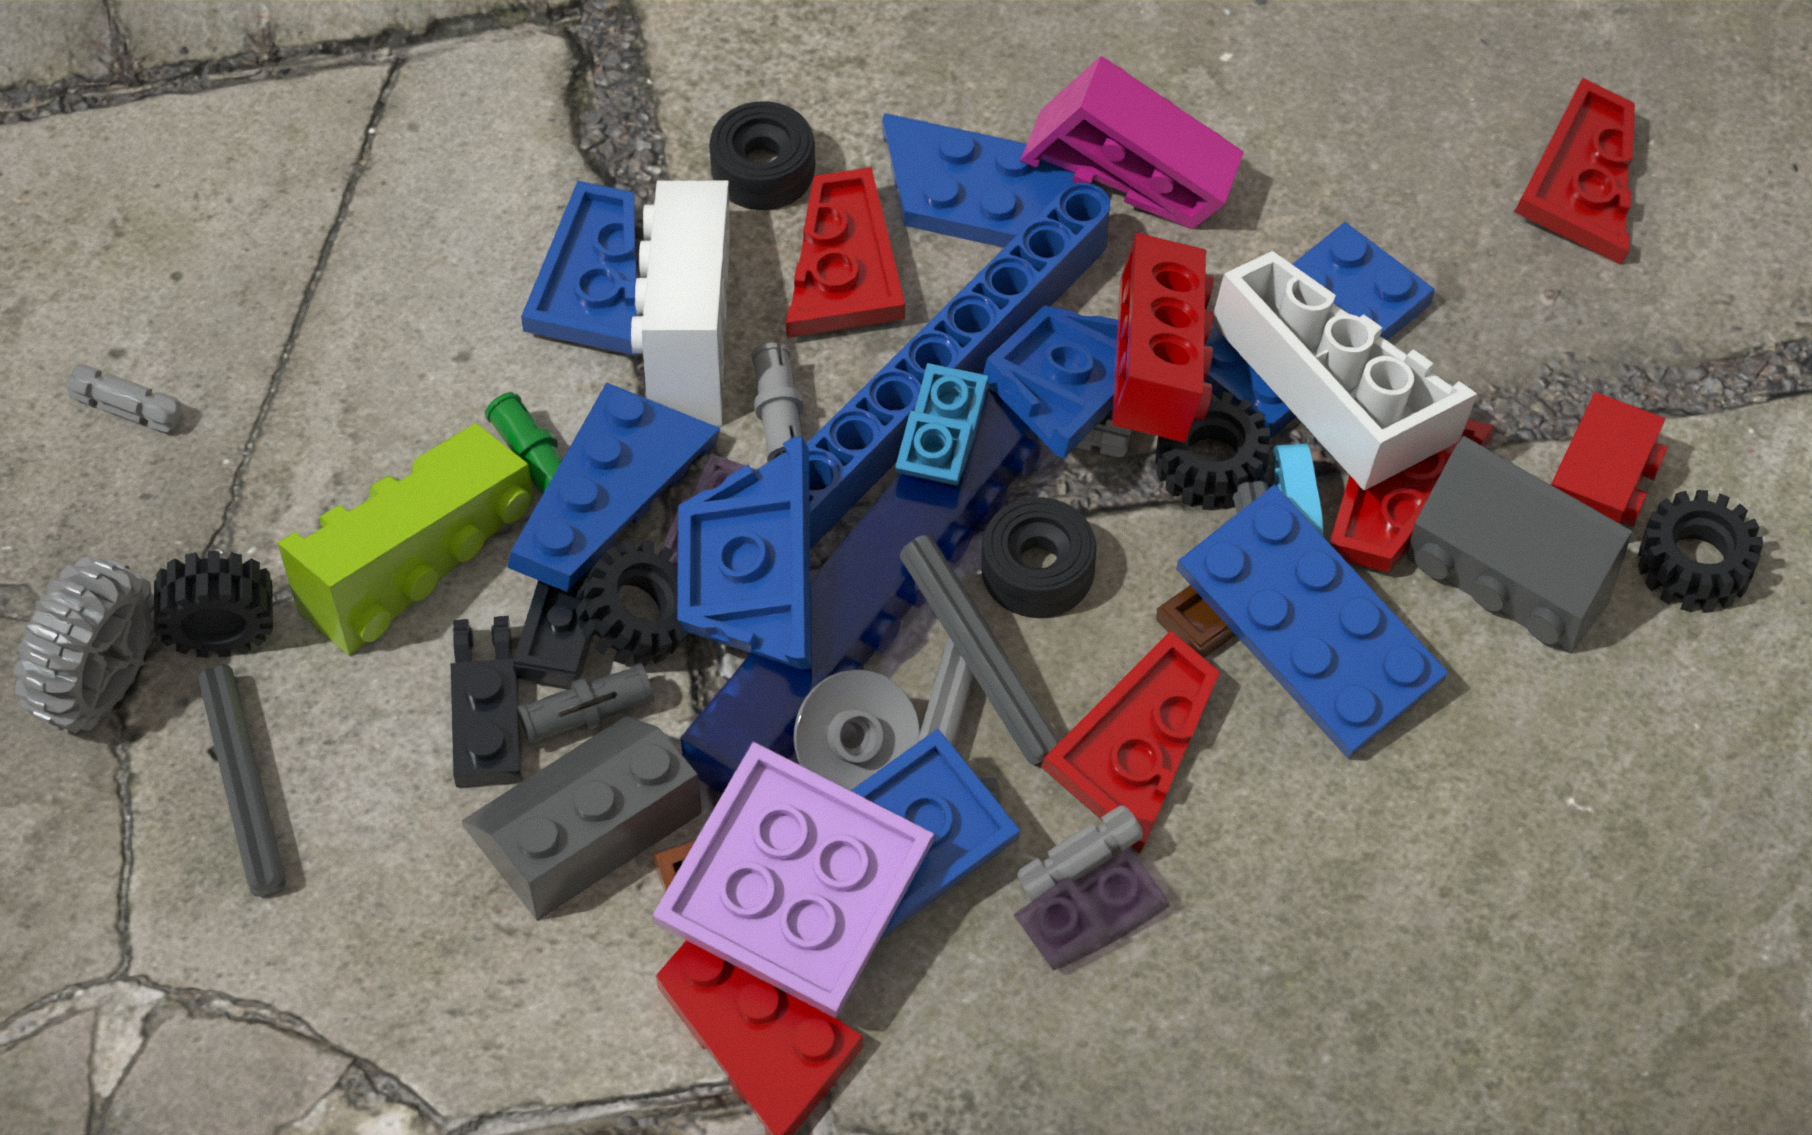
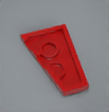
[1514,77,1635,265]
[1041,630,1220,854]
[656,940,863,1135]

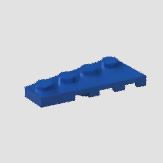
[507,382,720,592]

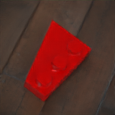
[786,167,905,338]
[1329,419,1494,573]

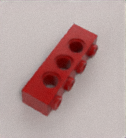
[1112,232,1214,442]

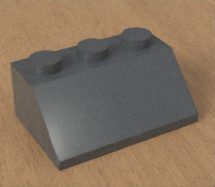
[1407,436,1633,654]
[462,716,702,921]

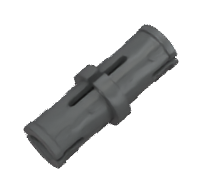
[517,663,655,745]

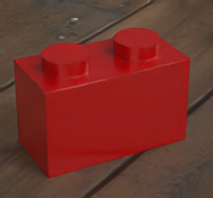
[1551,391,1668,528]

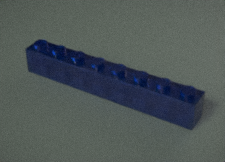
[680,388,1042,794]

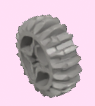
[13,557,154,733]

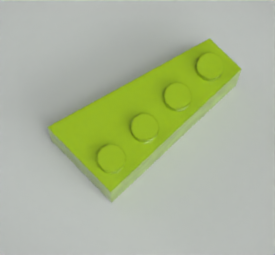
[277,422,534,656]

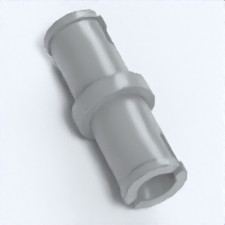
[751,342,804,462]

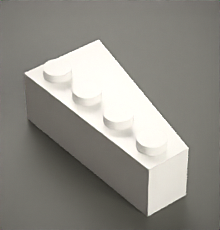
[631,181,731,426]
[1212,251,1477,490]

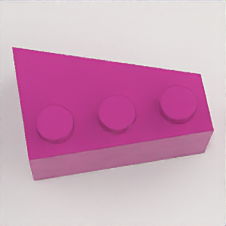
[1020,56,1244,229]

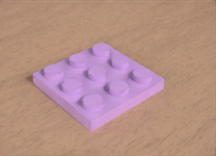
[652,742,934,1018]

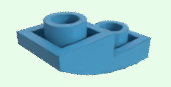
[895,363,989,486]

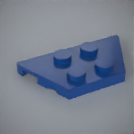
[882,113,1097,248]
[983,305,1118,459]
[677,436,812,670]

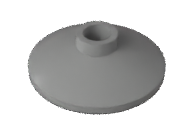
[794,670,920,791]

